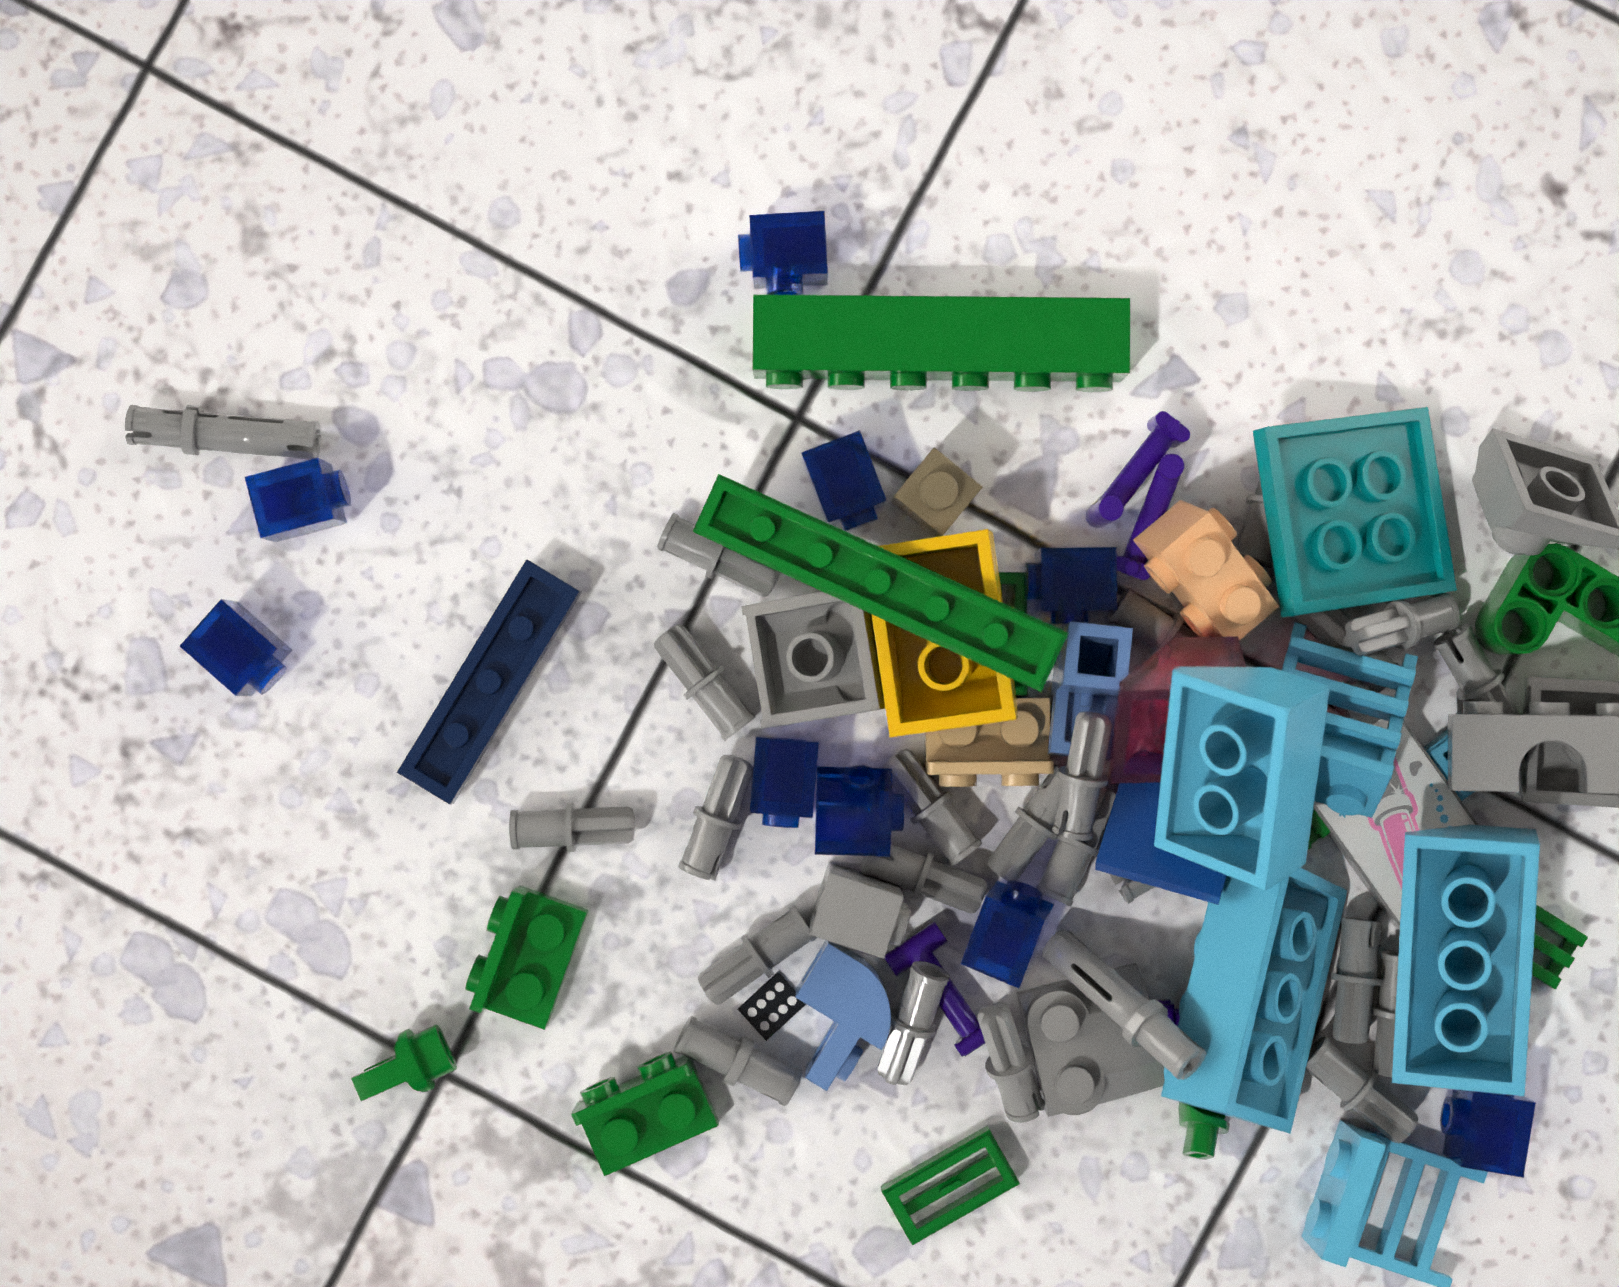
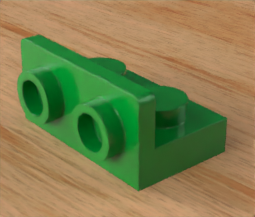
[465,885,589,1030]
[571,1051,719,1176]

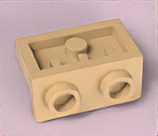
[925,698,1054,787]

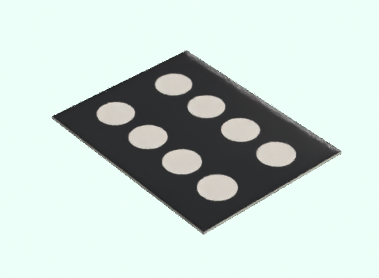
[737,972,806,1041]

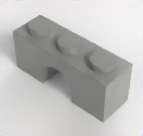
[1448,702,1619,794]

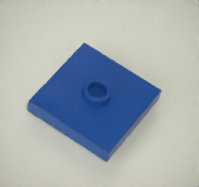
[1095,750,1227,905]

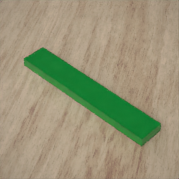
[693,474,1069,692]

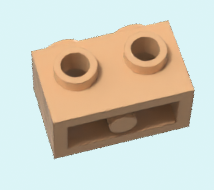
[1133,500,1279,647]

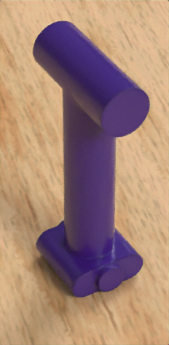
[1086,411,1190,529]
[1112,454,1184,580]
[884,922,985,1057]

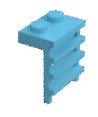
[1281,622,1418,818]
[1301,1120,1488,1287]

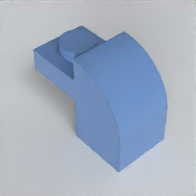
[1048,621,1133,761]
[795,940,891,1091]

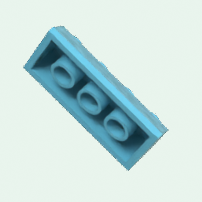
[1392,824,1540,1096]
[1161,868,1348,1134]

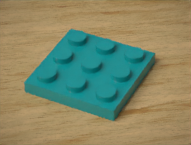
[1253,407,1457,618]

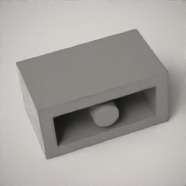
[810,862,911,959]

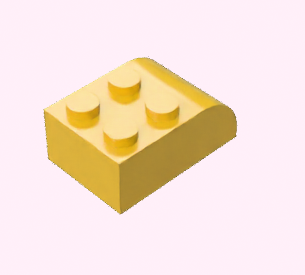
[872,529,1017,737]

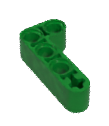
[1475,543,1619,657]

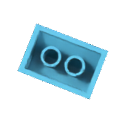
[1154,667,1330,891]

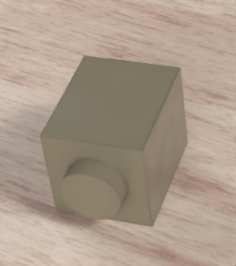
[891,447,983,537]

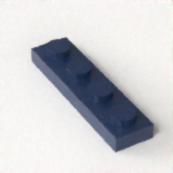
[397,559,582,805]

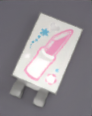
[1313,681,1479,929]

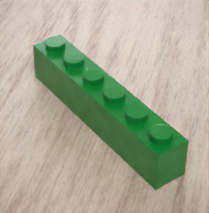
[752,294,1130,392]

